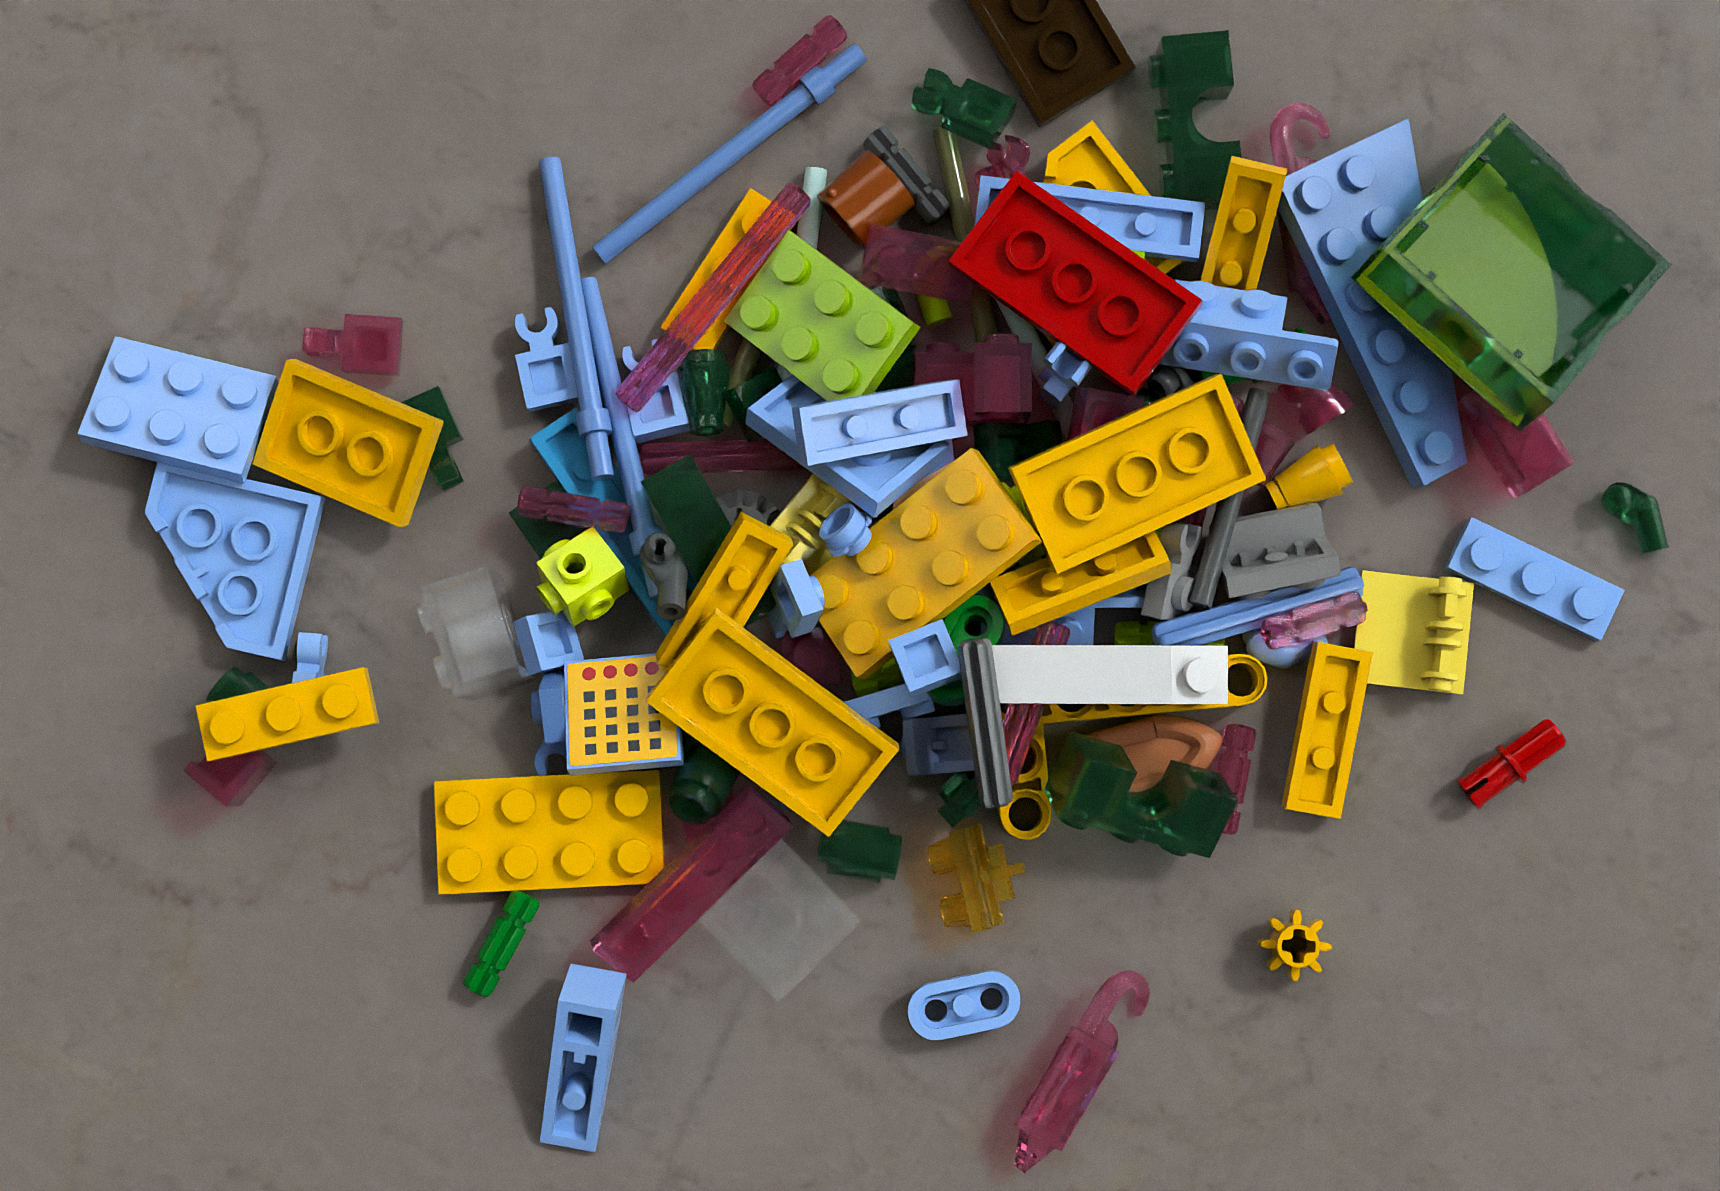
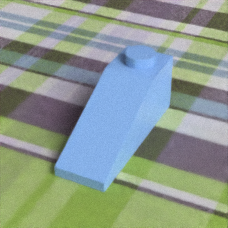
[540,964,627,1152]

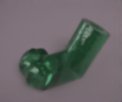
[1601,482,1669,554]

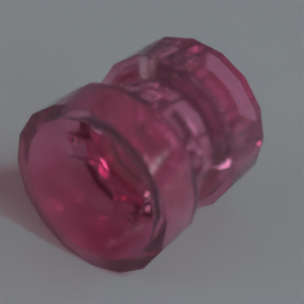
[1277,371,1355,435]

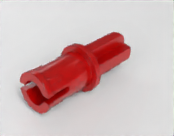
[1456,719,1567,810]

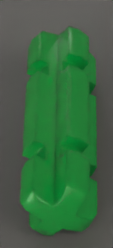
[463,890,540,997]

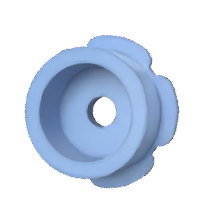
[819,503,872,557]

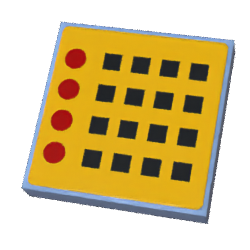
[564,653,684,775]

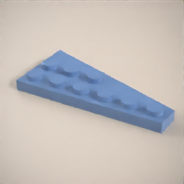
[1278,118,1467,489]

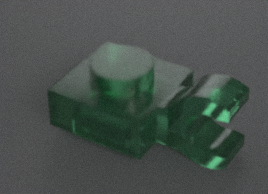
[400,386,464,490]
[936,772,983,828]

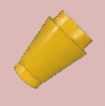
[1265,443,1354,509]

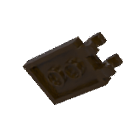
[964,0,1136,127]

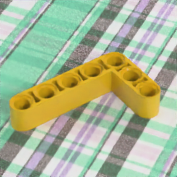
[997,654,1268,840]

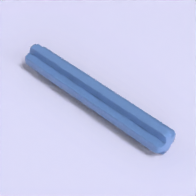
[1152,567,1364,645]

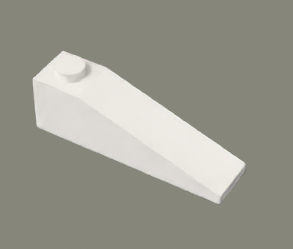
[992,645,1228,704]

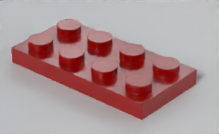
[948,170,1202,397]

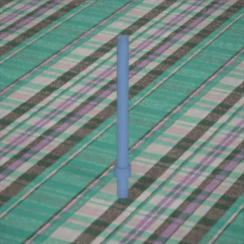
[592,43,868,264]
[539,157,614,481]
[581,277,663,600]

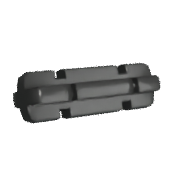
[863,126,950,225]

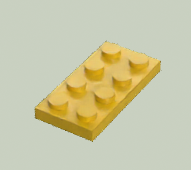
[1008,374,1266,574]
[809,448,1042,679]
[645,607,899,837]
[434,770,666,895]

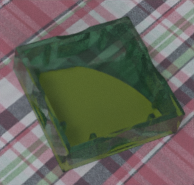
[1351,113,1672,432]

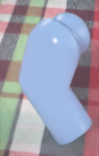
[1242,622,1328,669]

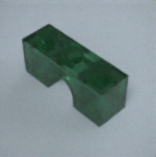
[1148,30,1242,210]
[1044,732,1238,858]

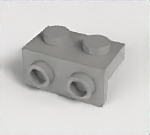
[1209,502,1341,600]

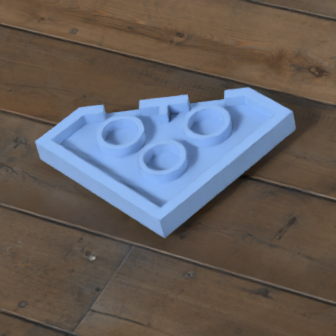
[144,462,326,661]

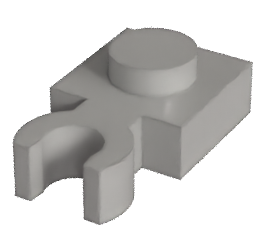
[1141,522,1202,620]

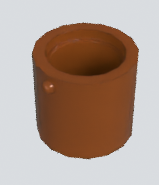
[816,150,915,249]

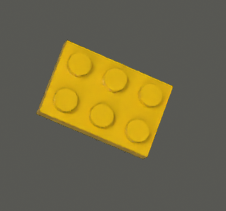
[252,359,444,527]

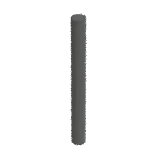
[1189,388,1271,609]

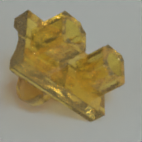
[927,823,1026,933]

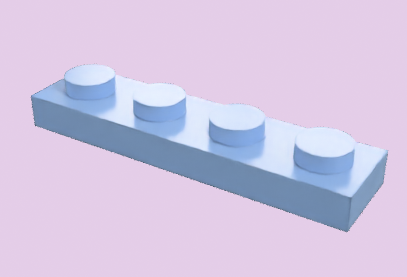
[974,175,1205,262]

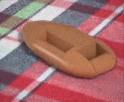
[1060,715,1222,809]

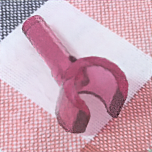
[986,135,1030,178]

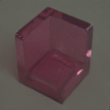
[184,750,277,807]

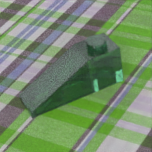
[641,454,776,628]

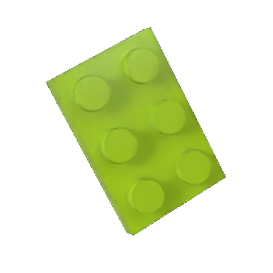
[724,229,921,401]

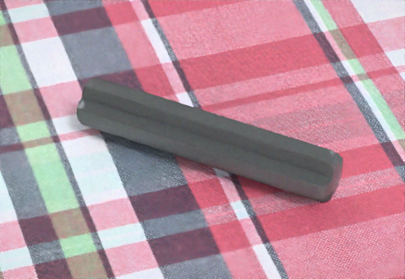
[957,637,1013,808]

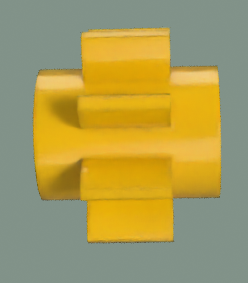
[1257,909,1332,981]

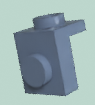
[901,714,975,776]

